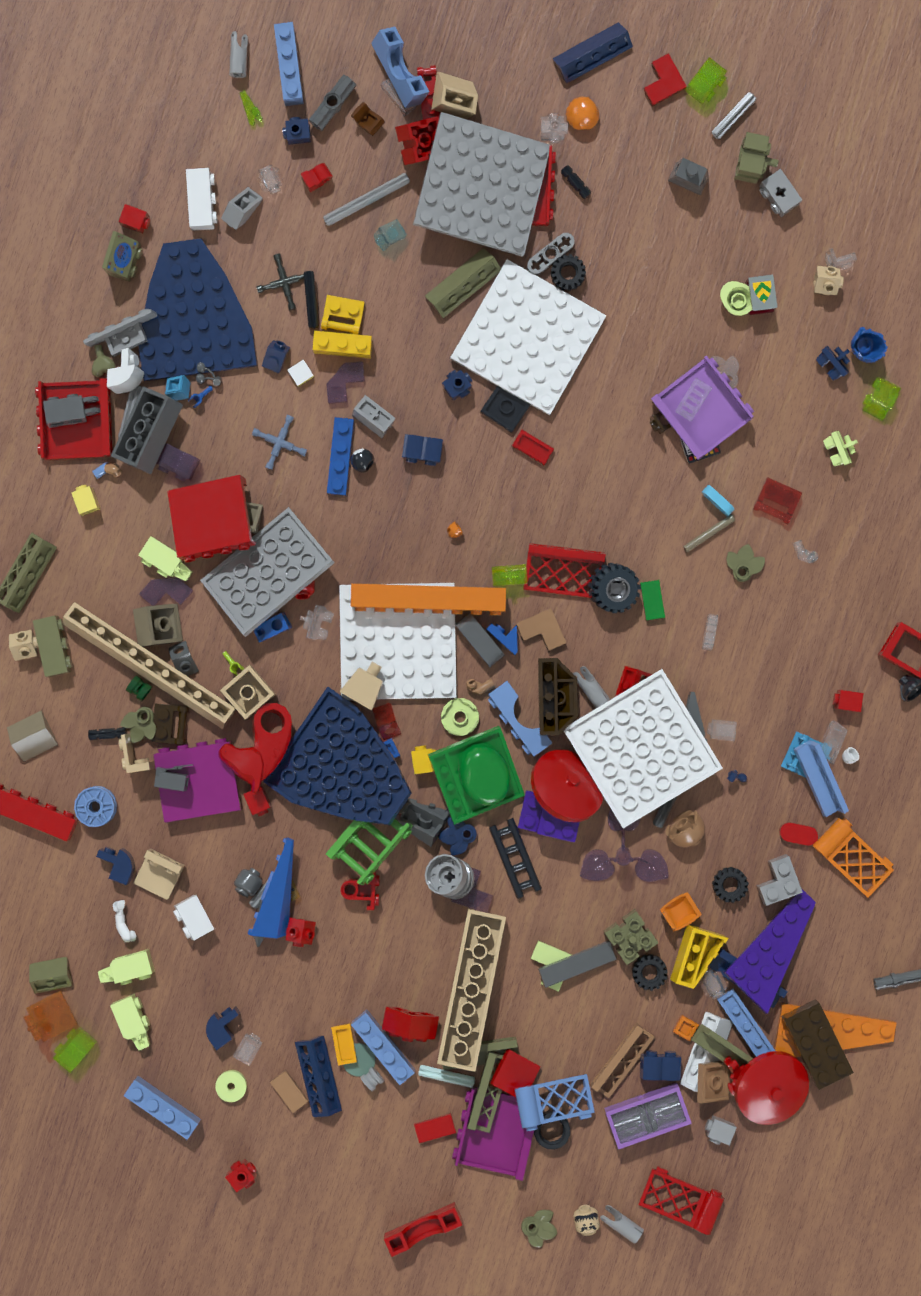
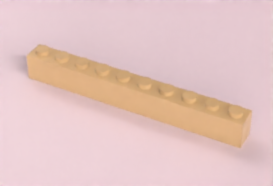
[63,602,235,729]

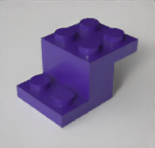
[517,790,580,842]

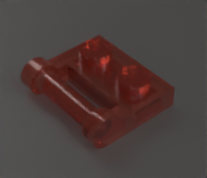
[753,477,802,525]

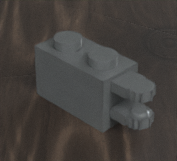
[43,394,101,428]

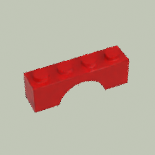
[384,1202,463,1257]

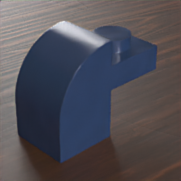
[96,847,135,885]
[206,1006,240,1051]

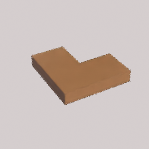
[516,608,566,651]

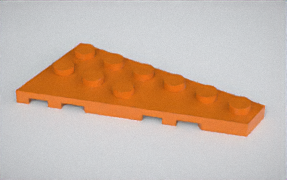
[774,1002,896,1057]

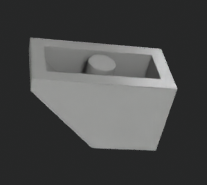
[221,187,263,230]

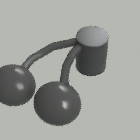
[196,362,222,386]

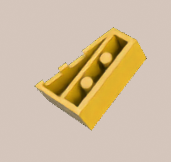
[670,925,729,989]

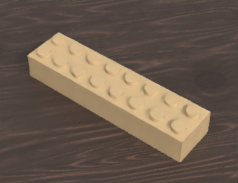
[437,909,506,1072]

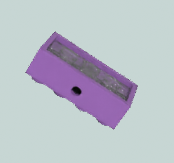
[604,1082,692,1149]

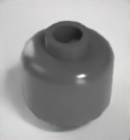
[234,868,263,898]

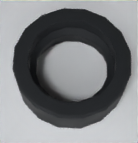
[534,1110,570,1150]

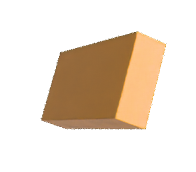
[331,1023,358,1066]

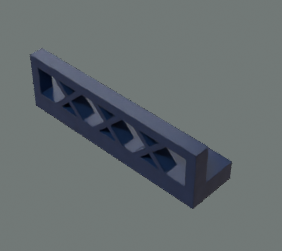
[295,1035,342,1117]

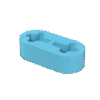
[702,485,735,516]

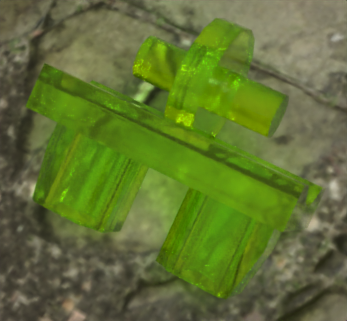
[492,564,527,586]

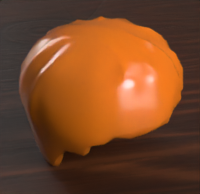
[566,96,599,130]

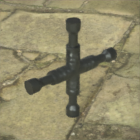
[256,253,311,310]

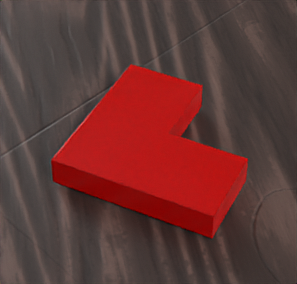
[644,53,687,106]

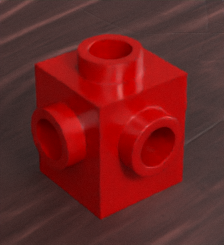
[286,917,316,947]
[225,1159,257,1193]

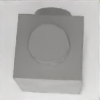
[705,1115,737,1146]

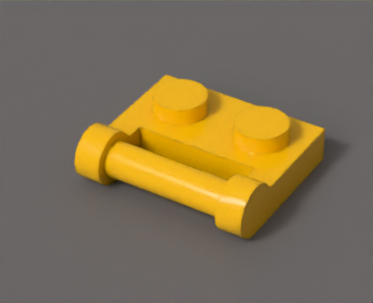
[321,295,365,335]

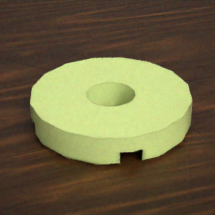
[441,698,479,736]

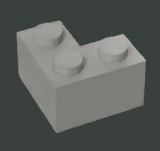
[756,854,803,906]

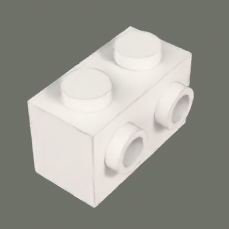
[173,895,214,940]

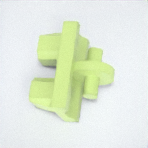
[823,431,858,466]

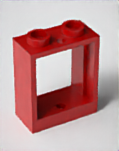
[878,622,921,679]

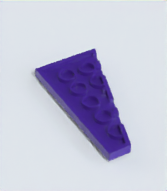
[724,889,816,1014]

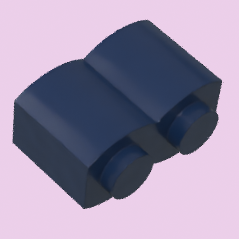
[402,434,443,466]
[640,1050,681,1081]

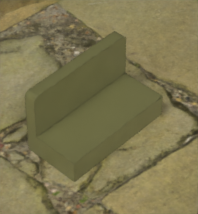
[29,957,72,994]

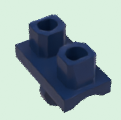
[816,346,850,381]

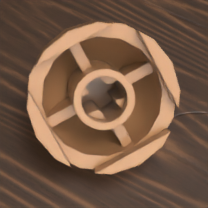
[665,810,705,848]

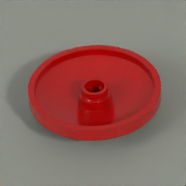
[531,750,604,822]
[734,1051,809,1125]

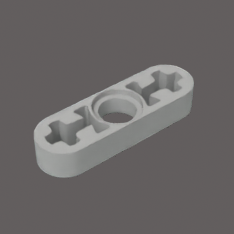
[527,233,574,275]

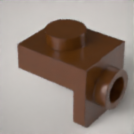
[351,102,385,136]

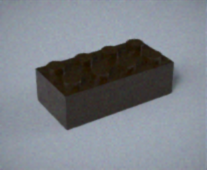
[781,999,854,1090]

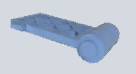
[514,1074,595,1131]

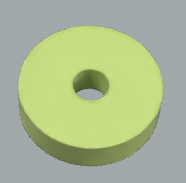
[216,1070,247,1102]

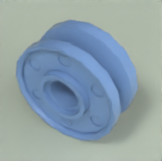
[74,786,117,827]

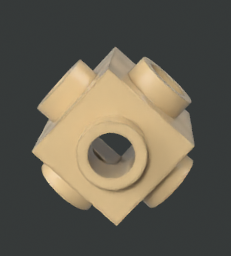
[813,266,843,295]
[9,629,38,661]

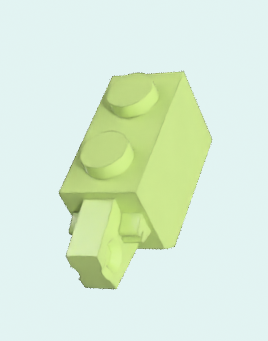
[138,536,192,581]
[98,949,155,985]
[110,994,150,1050]

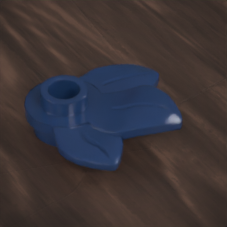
[438,817,477,855]

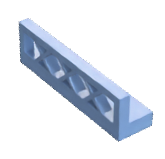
[794,740,849,817]

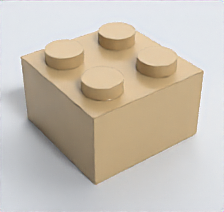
[220,665,276,720]

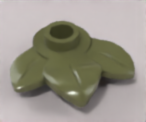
[726,544,765,582]
[120,707,156,743]
[521,1210,558,1248]

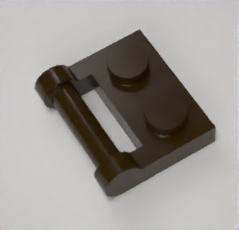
[151,703,189,745]

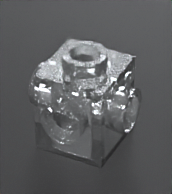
[540,113,568,143]

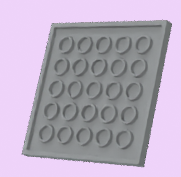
[413,112,549,257]

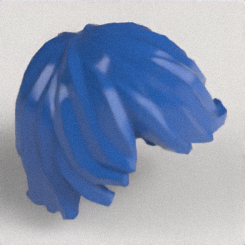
[850,327,888,363]

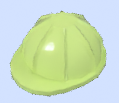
[720,281,752,316]

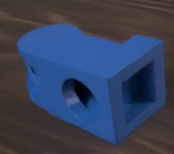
[253,612,293,643]

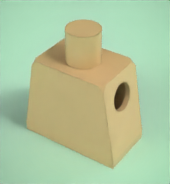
[340,662,383,710]

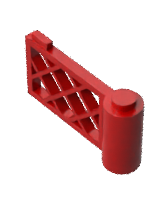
[638,1166,725,1235]

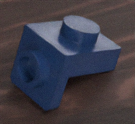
[262,340,290,373]

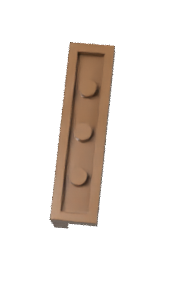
[590,1023,655,1098]

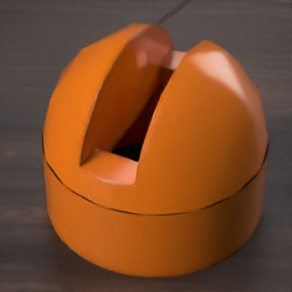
[447,521,463,538]

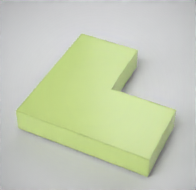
[531,940,572,992]

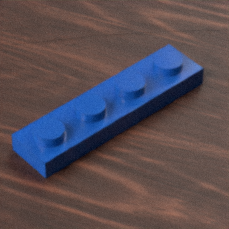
[327,417,354,496]

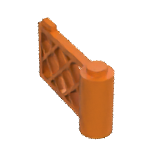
[813,818,894,898]

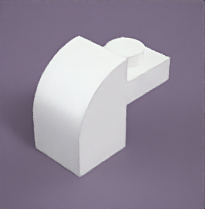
[107,348,144,394]

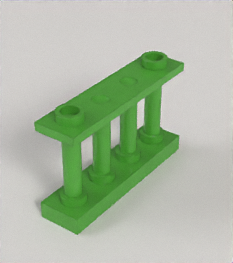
[326,819,413,885]

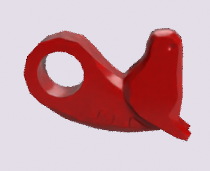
[218,703,292,795]

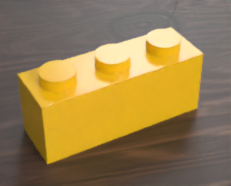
[312,331,373,359]

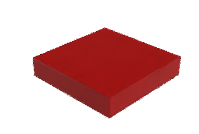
[490,1049,541,1098]

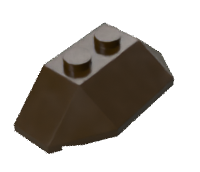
[538,658,578,736]

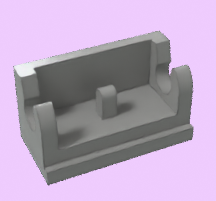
[352,395,396,438]

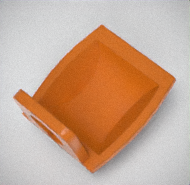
[660,892,702,932]

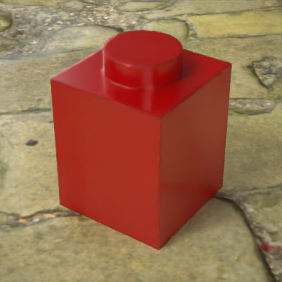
[118,204,150,234]
[833,690,864,712]
[243,786,272,817]

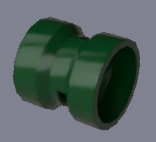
[125,675,152,702]

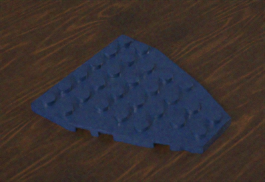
[139,238,257,382]
[263,687,412,825]

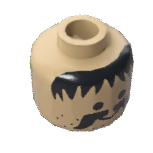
[573,1205,600,1236]

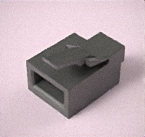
[154,764,194,791]

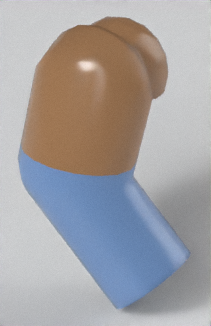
[92,462,122,479]

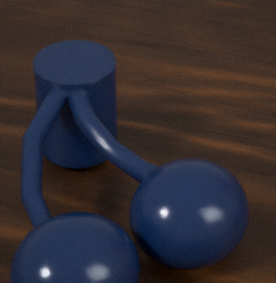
[727,770,747,782]

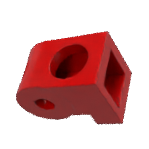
[301,163,333,193]

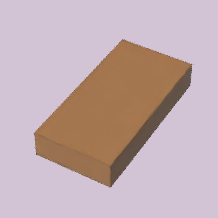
[270,1070,309,1113]

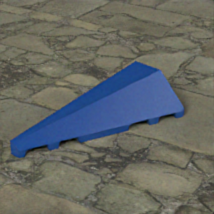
[248,837,294,938]

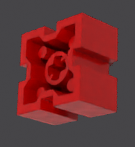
[395,116,439,165]

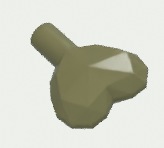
[92,345,115,378]

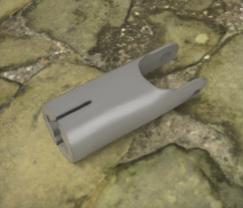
[229,31,248,78]
[573,666,610,708]
[600,1205,644,1244]

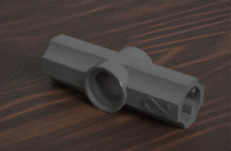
[309,75,357,131]

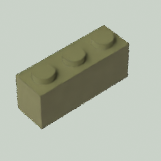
[33,616,73,677]

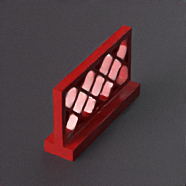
[523,543,606,598]

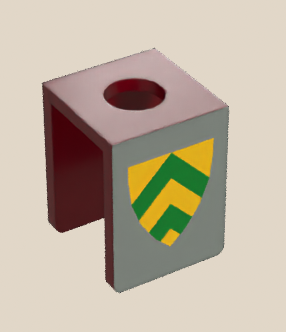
[745,275,777,315]

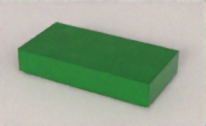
[640,580,665,621]

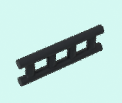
[489,818,542,899]

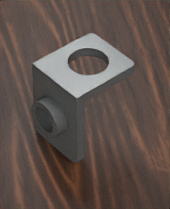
[169,641,199,677]

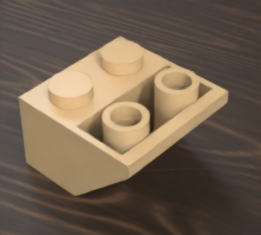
[431,72,478,119]

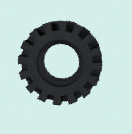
[551,254,586,291]
[712,867,749,903]
[632,954,668,991]

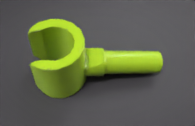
[223,651,244,676]

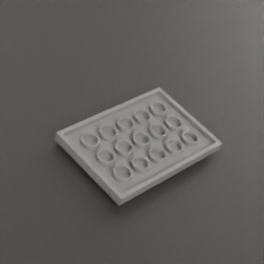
[200,507,335,637]

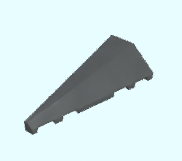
[395,798,450,847]

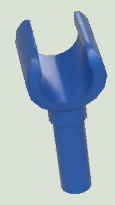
[188,386,213,408]

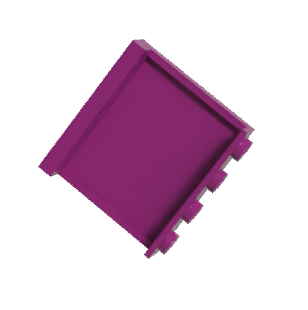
[153,738,242,822]
[452,1086,534,1181]

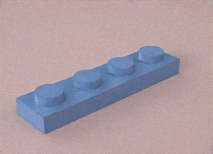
[717,988,775,1057]

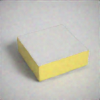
[288,360,314,387]

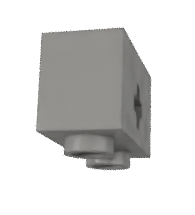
[759,169,802,217]

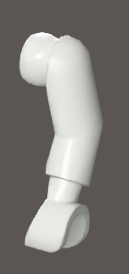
[113,900,136,942]

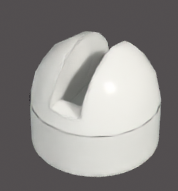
[842,747,859,764]

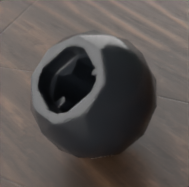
[351,448,374,473]

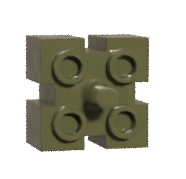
[734,132,779,184]
[603,909,658,965]

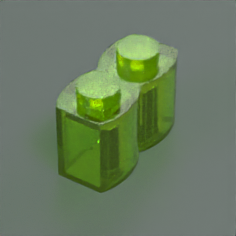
[685,57,727,105]
[53,1027,97,1073]

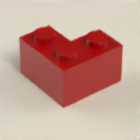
[382,1007,439,1042]

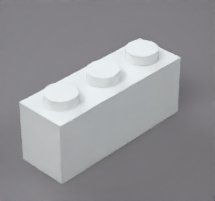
[186,168,218,231]

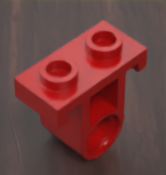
[340,871,380,910]

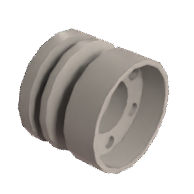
[425,854,475,900]

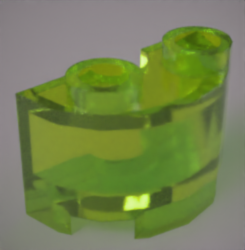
[862,377,901,421]

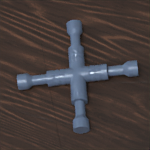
[252,415,307,470]

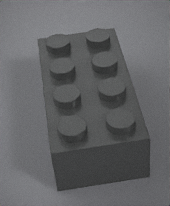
[111,387,183,474]

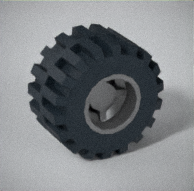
[588,563,641,613]

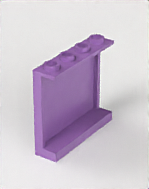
[651,355,754,460]

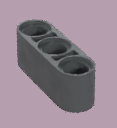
[455,613,505,667]

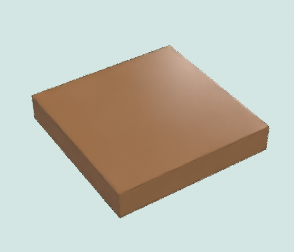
[697,1061,730,1104]

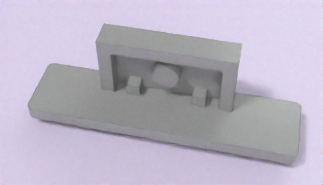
[83,309,157,357]

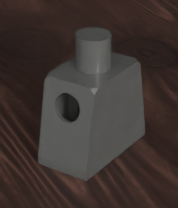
[668,158,709,195]

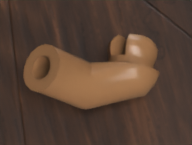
[466,679,496,695]

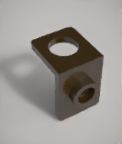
[649,412,672,434]

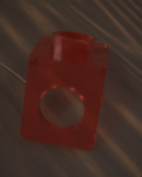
[373,703,401,740]

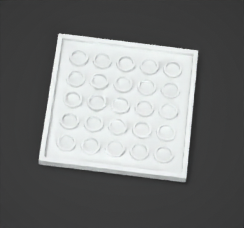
[450,259,607,416]
[339,583,456,700]
[564,669,723,828]

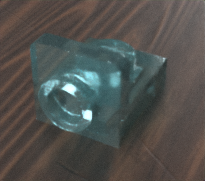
[374,219,407,251]

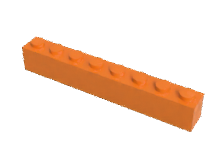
[351,583,506,615]

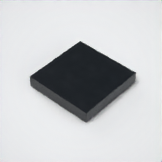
[480,386,531,433]

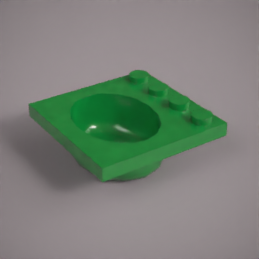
[427,726,525,825]

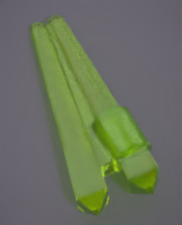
[240,90,263,126]

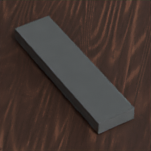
[538,941,616,988]

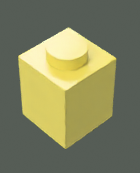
[72,485,100,516]

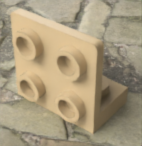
[119,734,156,773]
[134,849,185,899]

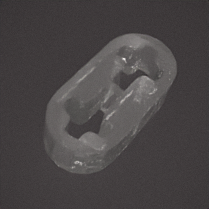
[702,614,718,651]

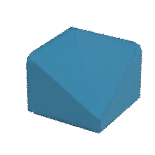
[165,375,191,401]

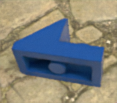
[486,624,518,655]

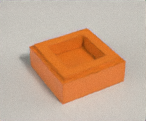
[673,1015,699,1042]

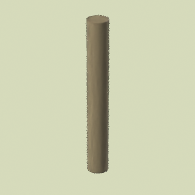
[683,515,735,552]

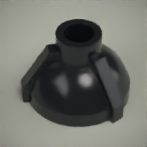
[899,675,921,702]

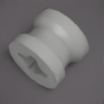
[360,1067,384,1092]

